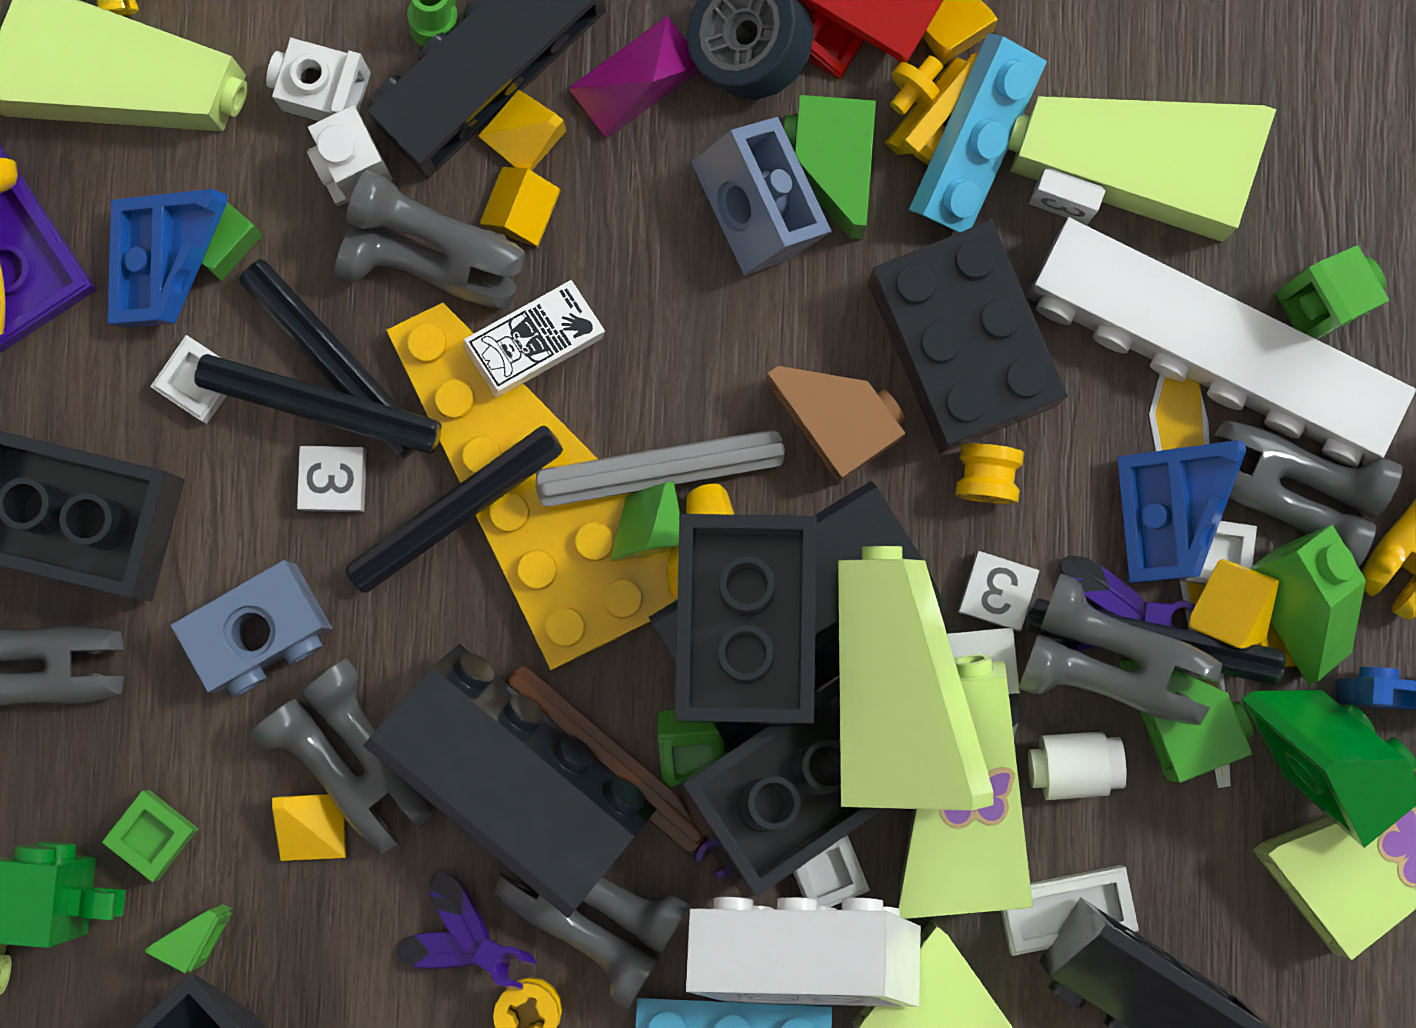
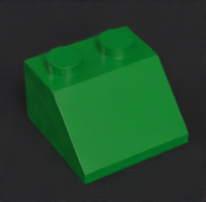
[1241,690,1416,848]

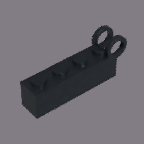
[367,0,606,179]

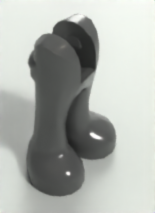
[334,169,525,309]
[1214,420,1403,568]
[1018,574,1223,725]
[0,626,124,706]
[250,658,433,854]
[493,873,691,1011]

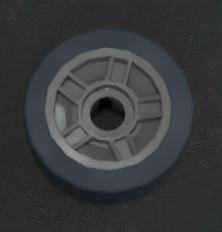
[686,0,814,100]

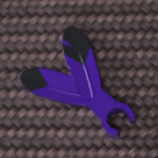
[1049,556,1196,651]
[397,871,537,990]

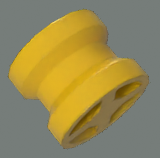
[955,443,1024,504]
[493,977,562,1028]

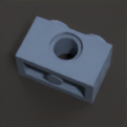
[691,117,832,276]
[171,560,333,698]

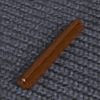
[506,665,705,853]

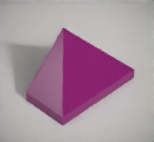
[568,16,699,140]

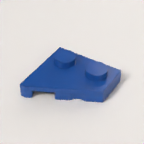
[107,189,227,328]
[1117,440,1246,583]
[1336,666,1416,711]

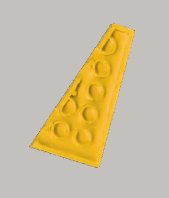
[387,303,678,670]

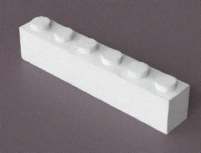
[1026,217,1416,467]

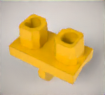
[884,53,978,165]

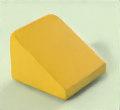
[922,0,998,65]
[1188,559,1280,648]

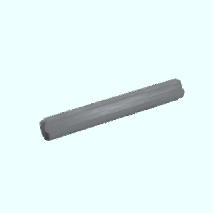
[535,429,785,507]

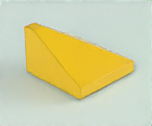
[478,90,566,171]
[272,794,346,861]

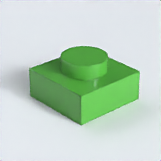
[102,790,199,882]

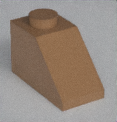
[766,366,906,484]

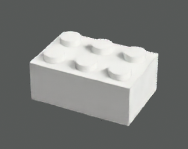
[686,897,921,1007]

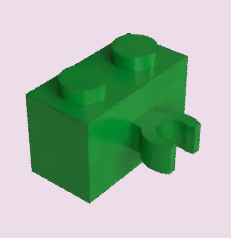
[0,841,126,948]

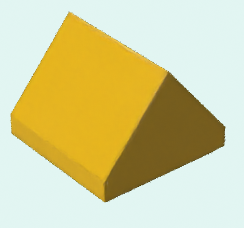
[479,167,561,248]

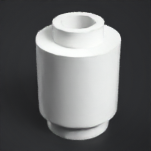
[1028,731,1126,800]

